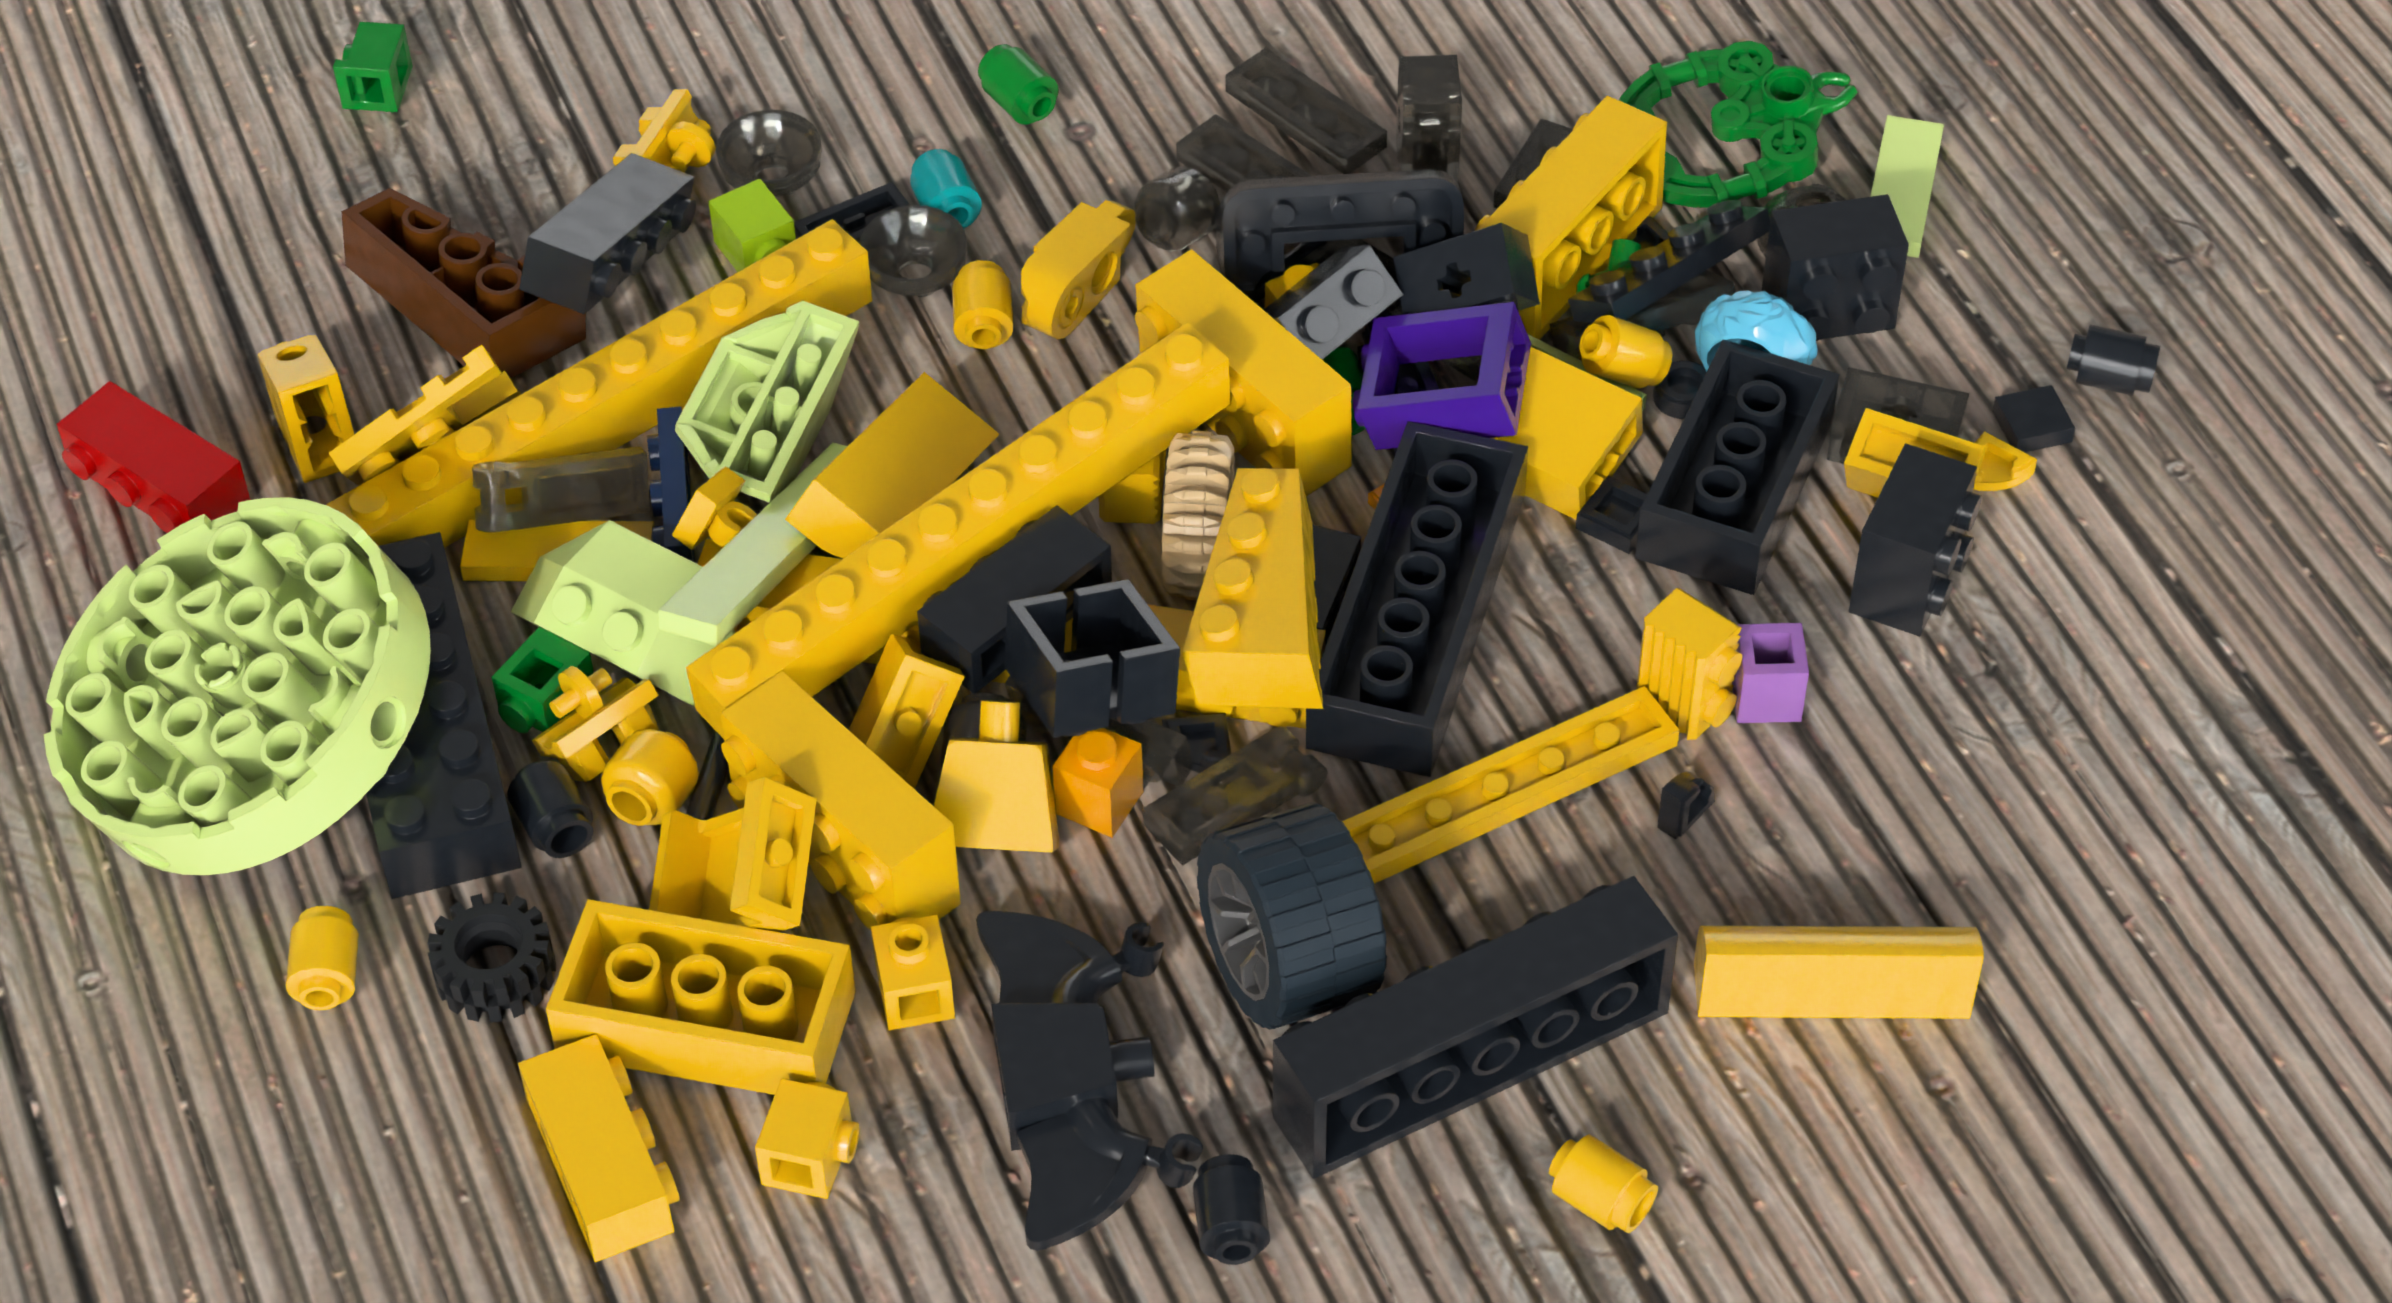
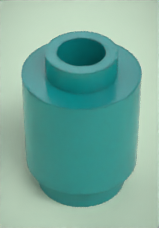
[910,149,982,233]

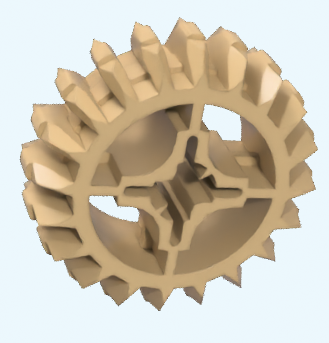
[1161,431,1235,601]

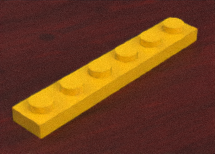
[1342,686,1680,884]

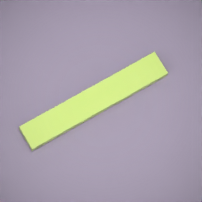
[658,442,847,646]

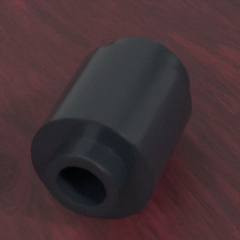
[2066,324,2161,396]
[507,761,594,858]
[1193,1154,1270,1265]

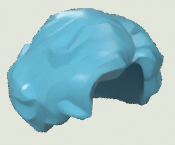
[1695,290,1818,372]

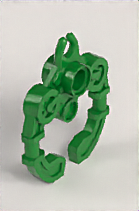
[1619,41,1858,208]

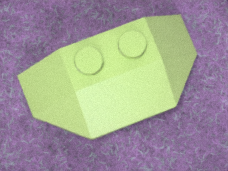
[675,301,859,503]
[511,520,735,707]

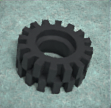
[427,892,556,1023]

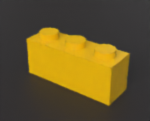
[518,1034,680,1262]

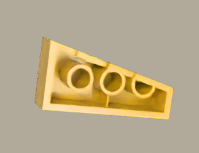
[1182,468,1323,709]

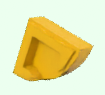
[1973,431,2037,491]

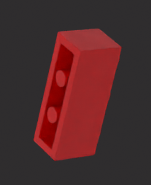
[56,381,251,533]

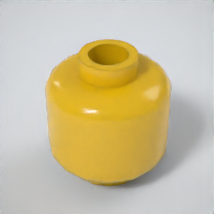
[601,729,699,826]

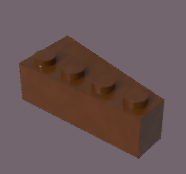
[341,188,586,378]

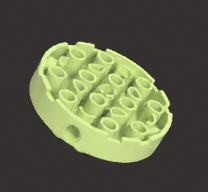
[44,497,431,875]

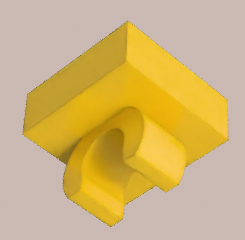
[672,466,757,550]

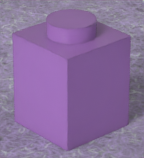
[1732,623,1809,723]

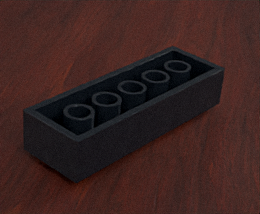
[1306,421,1528,777]
[366,532,522,899]
[1273,876,1678,1179]

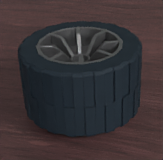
[1197,802,1387,1030]

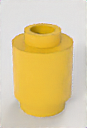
[952,260,1013,349]
[1579,315,1672,388]
[286,906,359,1010]
[1549,1134,1658,1233]

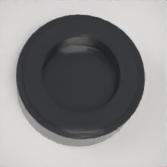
[1653,361,1707,419]

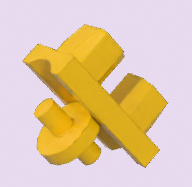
[613,89,716,173]
[532,666,660,782]

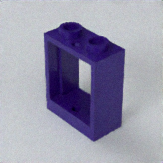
[1353,302,1531,450]

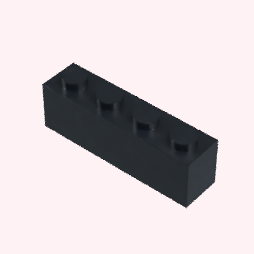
[519,153,696,314]

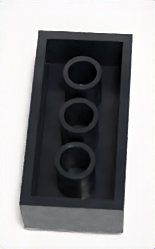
[1635,340,1840,595]

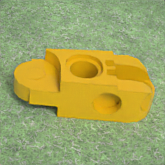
[1021,200,1136,340]

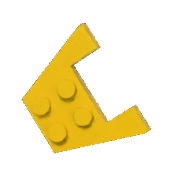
[329,345,521,486]

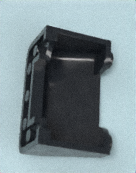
[1215,169,1464,301]

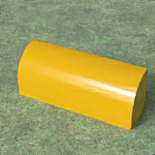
[785,372,999,559]
[1694,925,1984,1019]

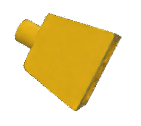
[258,335,354,483]
[934,700,1059,853]

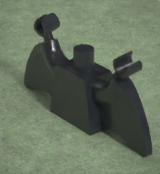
[976,911,1203,1251]

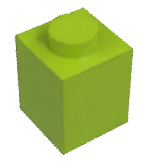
[708,179,796,272]

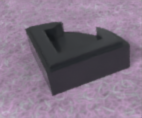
[1162,713,1233,778]
[1657,771,1715,839]

